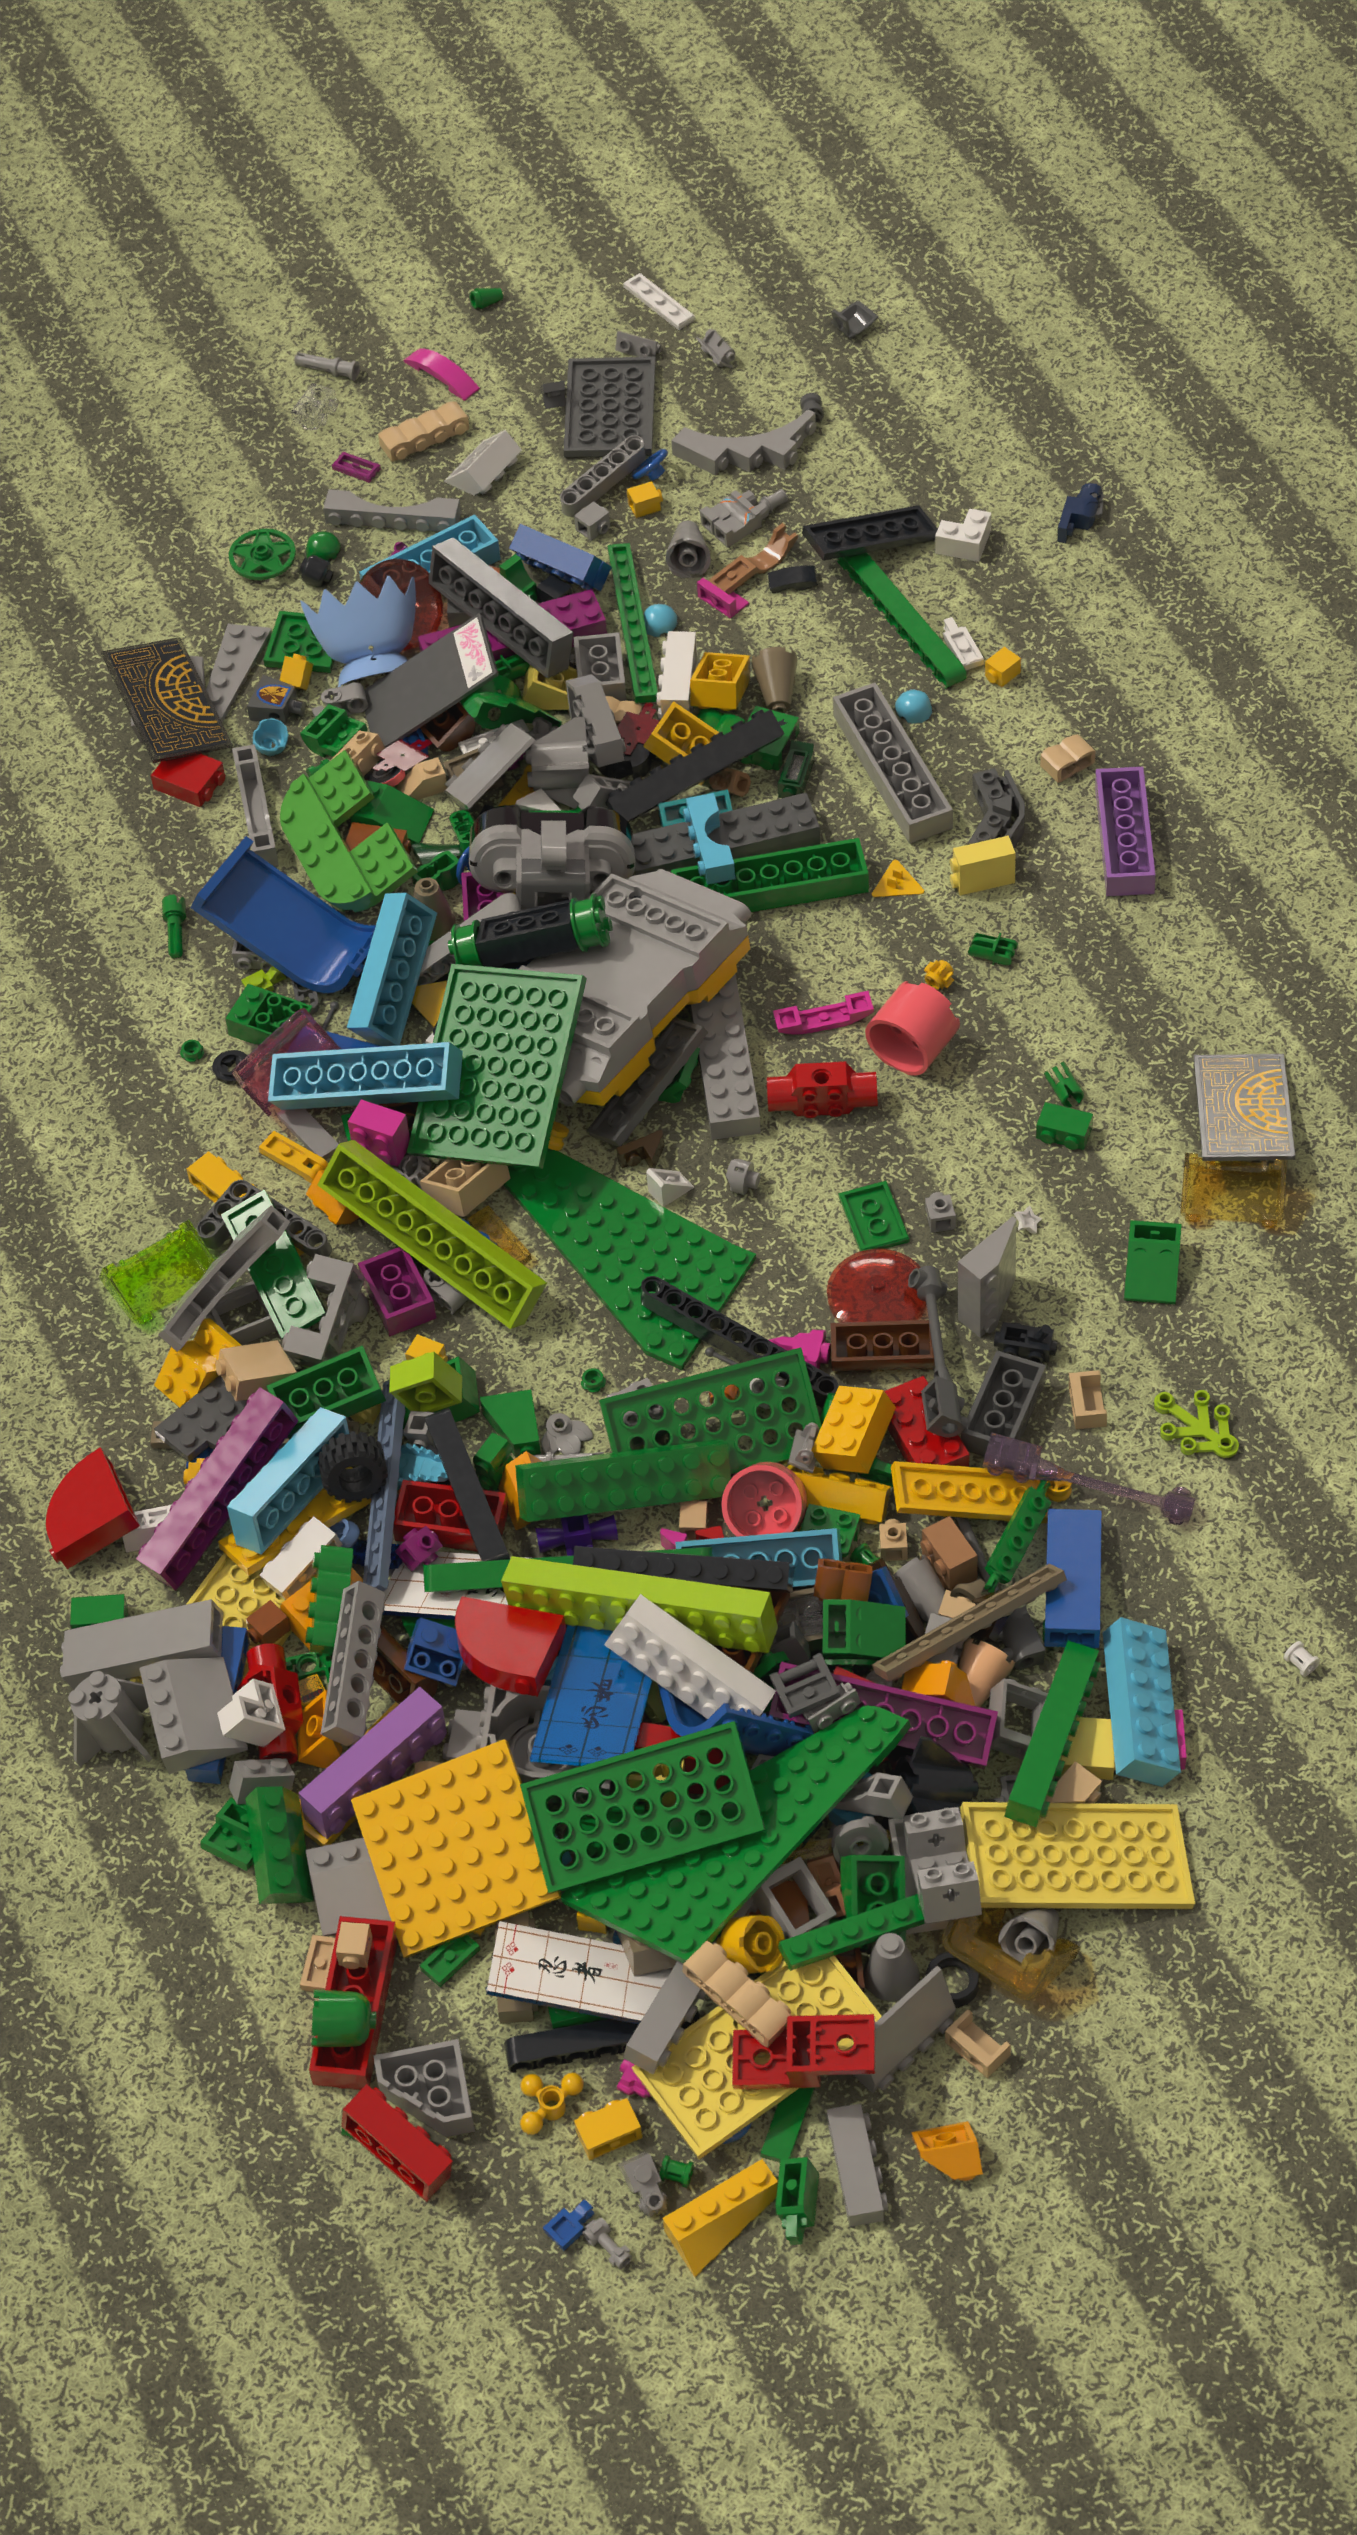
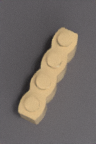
[378,401,470,462]
[682,1941,791,2048]

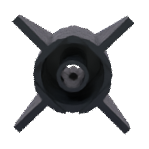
[881,1736,979,1829]

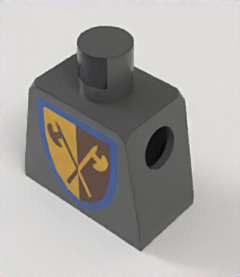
[247,675,306,724]

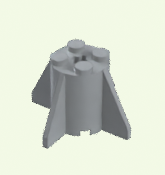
[526,716,589,809]
[68,1671,153,1767]

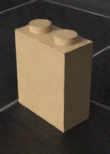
[215,1340,297,1401]

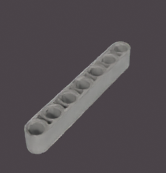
[417,893,521,986]

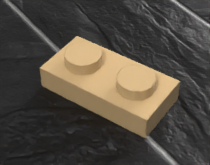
[300,1935,335,1992]

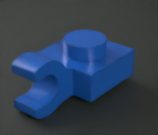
[543,2200,595,2251]

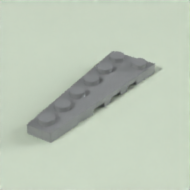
[205,624,272,726]

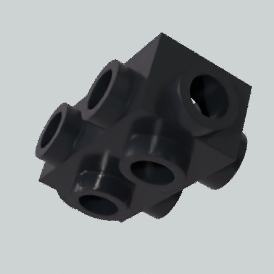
[994,1322,1058,1364]

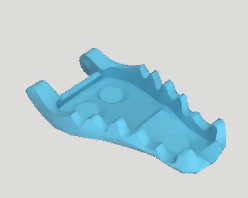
[397,1443,449,1490]

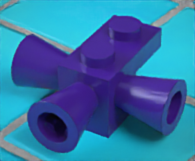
[535,1514,618,1556]

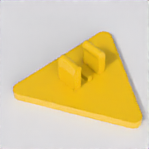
[872,860,924,897]
[412,981,447,1027]

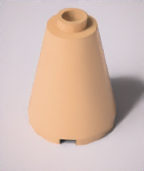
[958,1638,1015,1707]

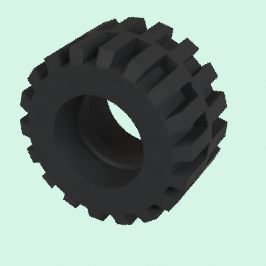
[318,1431,388,1503]

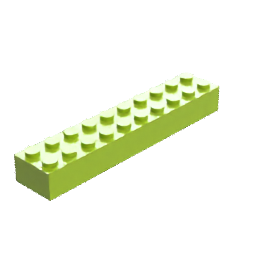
[317,1140,547,1329]
[501,1556,778,1653]

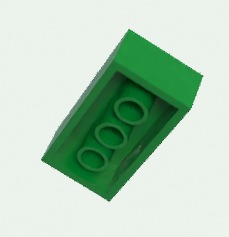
[267,1345,386,1440]

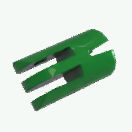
[1044,1061,1084,1108]

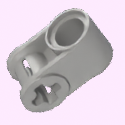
[321,683,368,715]
[423,1269,469,1315]

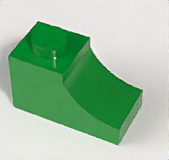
[499,554,538,601]

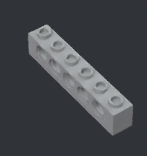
[320,1581,385,1746]

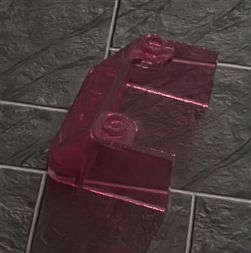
[232,1008,341,1117]

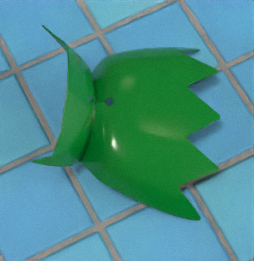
[460,675,562,730]

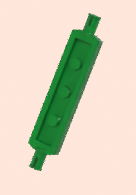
[984,1479,1052,1593]

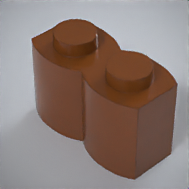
[813,1559,872,1602]

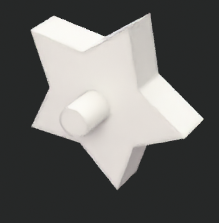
[1014,1206,1042,1234]

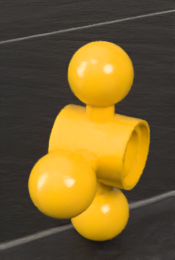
[520,2073,584,2135]

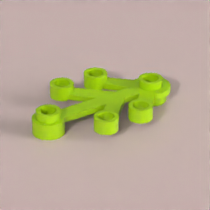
[1154,1390,1239,1458]

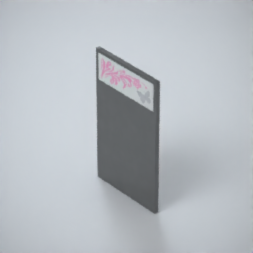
[364,613,499,748]

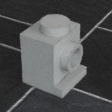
[925,1192,956,1233]

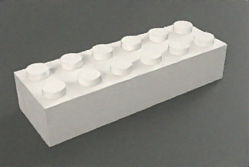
[604,1594,776,1719]

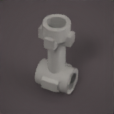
[582,2217,632,2269]

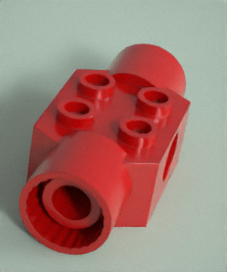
[767,1061,878,1118]
[237,1644,304,1765]

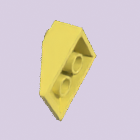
[522,665,578,710]

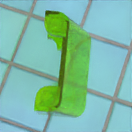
[99,1219,215,1325]

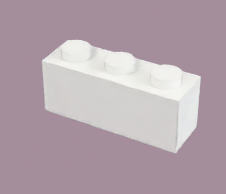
[260,1516,343,1600]

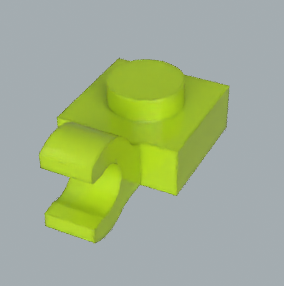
[241,966,286,992]

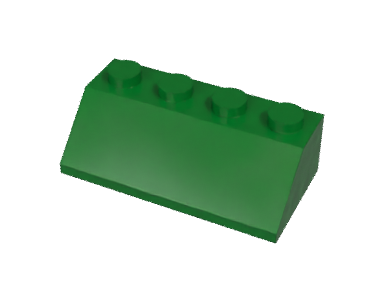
[245,1786,313,1904]

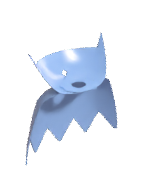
[300,576,416,687]

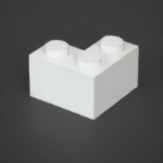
[935,509,991,562]
[217,1679,285,1747]

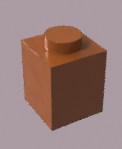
[246,1600,291,1644]

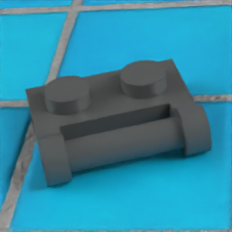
[769,1653,840,1718]

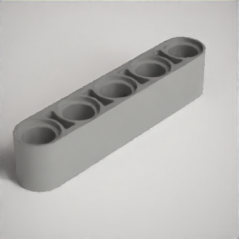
[560,435,645,517]

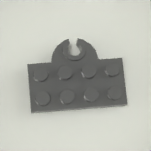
[154,1375,247,1462]

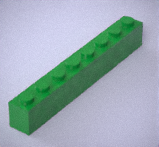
[1004,1640,1101,1827]

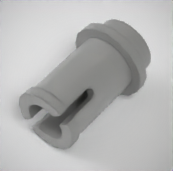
[758,489,788,513]

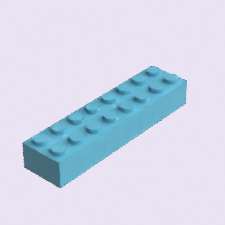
[268,1042,463,1110]

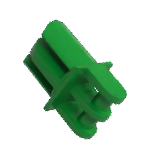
[495,654,530,682]
[968,933,1018,966]

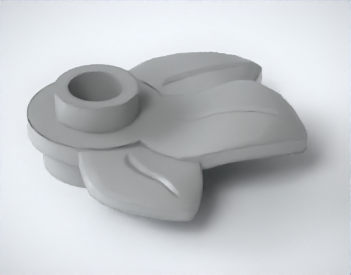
[541,1413,593,1455]

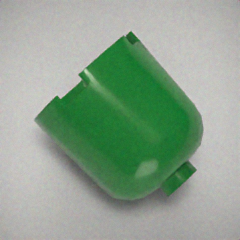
[311,1989,376,2047]

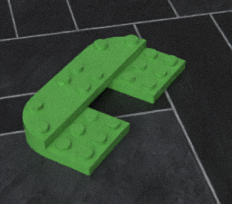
[280,750,418,912]

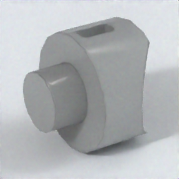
[726,1159,761,1195]

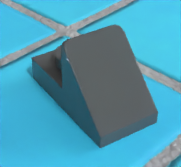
[540,381,566,409]

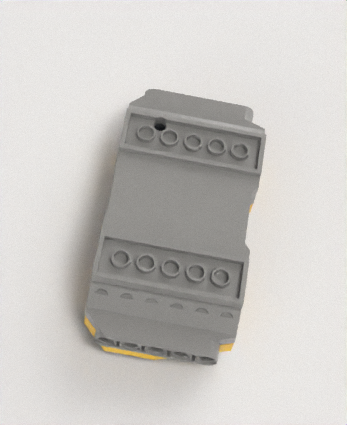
[519,869,751,1106]

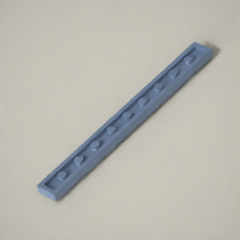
[363,1379,405,1592]

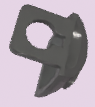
[831,300,878,339]

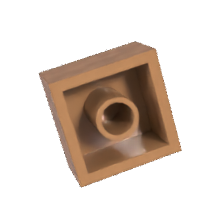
[920,1516,977,1593]

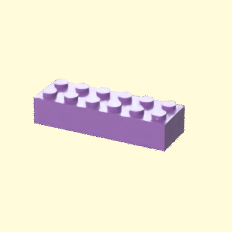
[1095,767,1155,896]
[299,1687,447,1839]

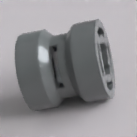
[800,393,824,422]

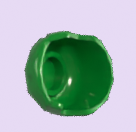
[305,531,341,560]

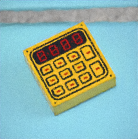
[299,1673,325,1708]

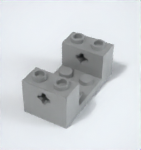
[282,1254,365,1367]
[903,1807,982,1924]

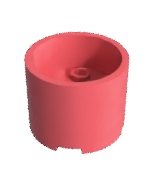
[865,981,960,1076]
[722,1462,807,1537]

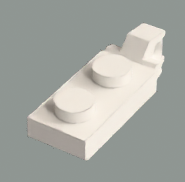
[943,617,984,670]

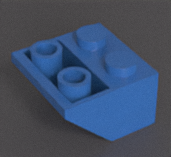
[404,1618,464,1686]

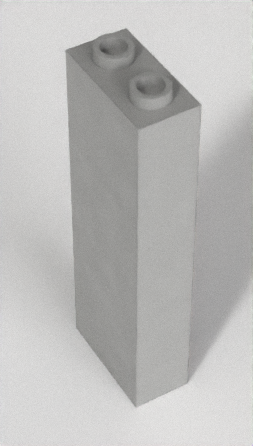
[60,1599,223,1689]

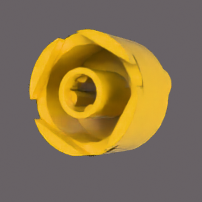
[716,1915,785,1974]

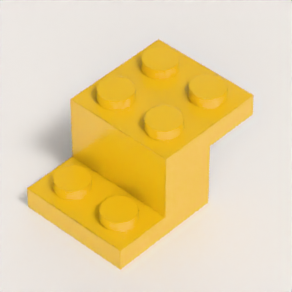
[154,1318,242,1408]

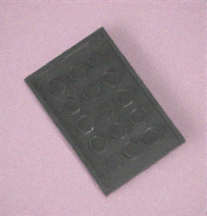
[564,357,656,457]

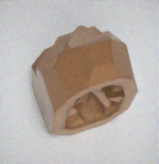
[709,768,751,797]

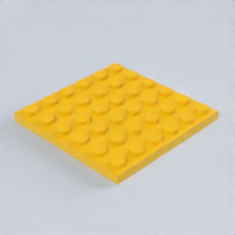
[351,1739,561,1958]

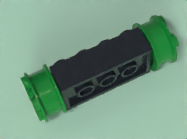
[448,894,613,968]

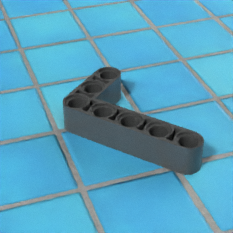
[197,1180,332,1259]

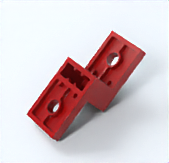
[732,2014,875,2089]

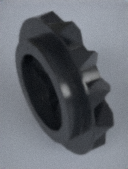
[212,1050,252,1084]

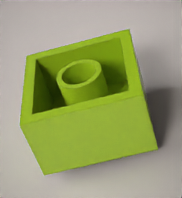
[389,1352,462,1412]

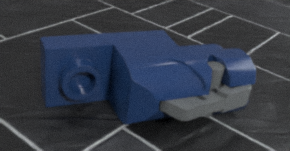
[1057,483,1103,543]

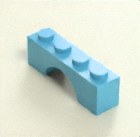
[683,793,735,884]

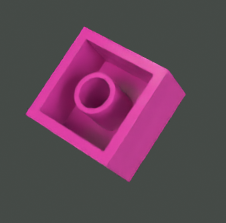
[348,1099,410,1167]

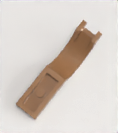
[708,523,798,594]

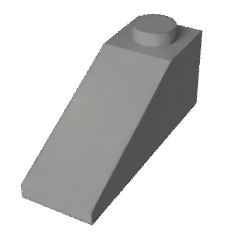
[573,774,631,813]

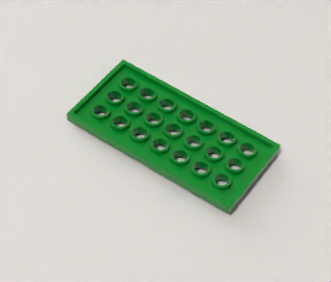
[598,1347,822,1474]
[520,1721,766,1894]

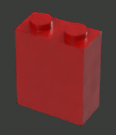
[151,750,226,808]

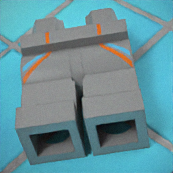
[700,490,769,548]

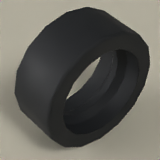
[926,1952,979,2008]

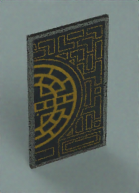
[101,637,233,763]

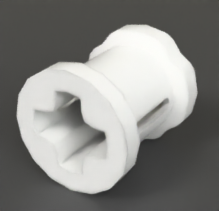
[1284,1641,1320,1677]

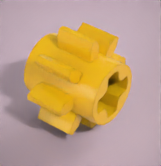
[924,960,954,990]

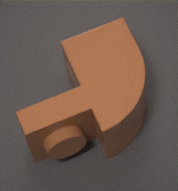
[807,1853,846,1919]

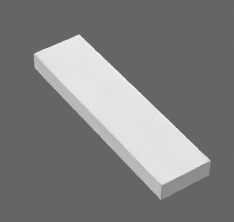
[623,273,695,330]

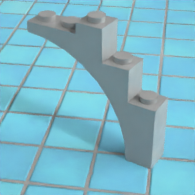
[671,410,817,475]
[158,1205,290,1352]

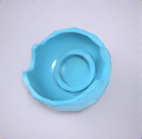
[643,604,677,637]
[895,689,932,723]
[252,718,288,756]

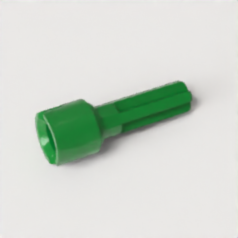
[162,894,186,958]

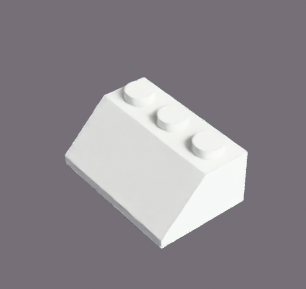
[444,430,522,495]

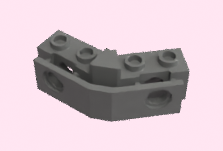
[968,768,1025,848]

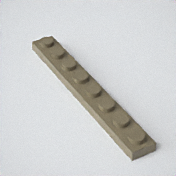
[872,1564,1067,1681]

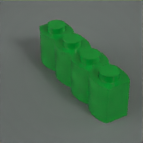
[305,1545,353,1654]

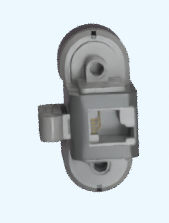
[469,805,635,910]

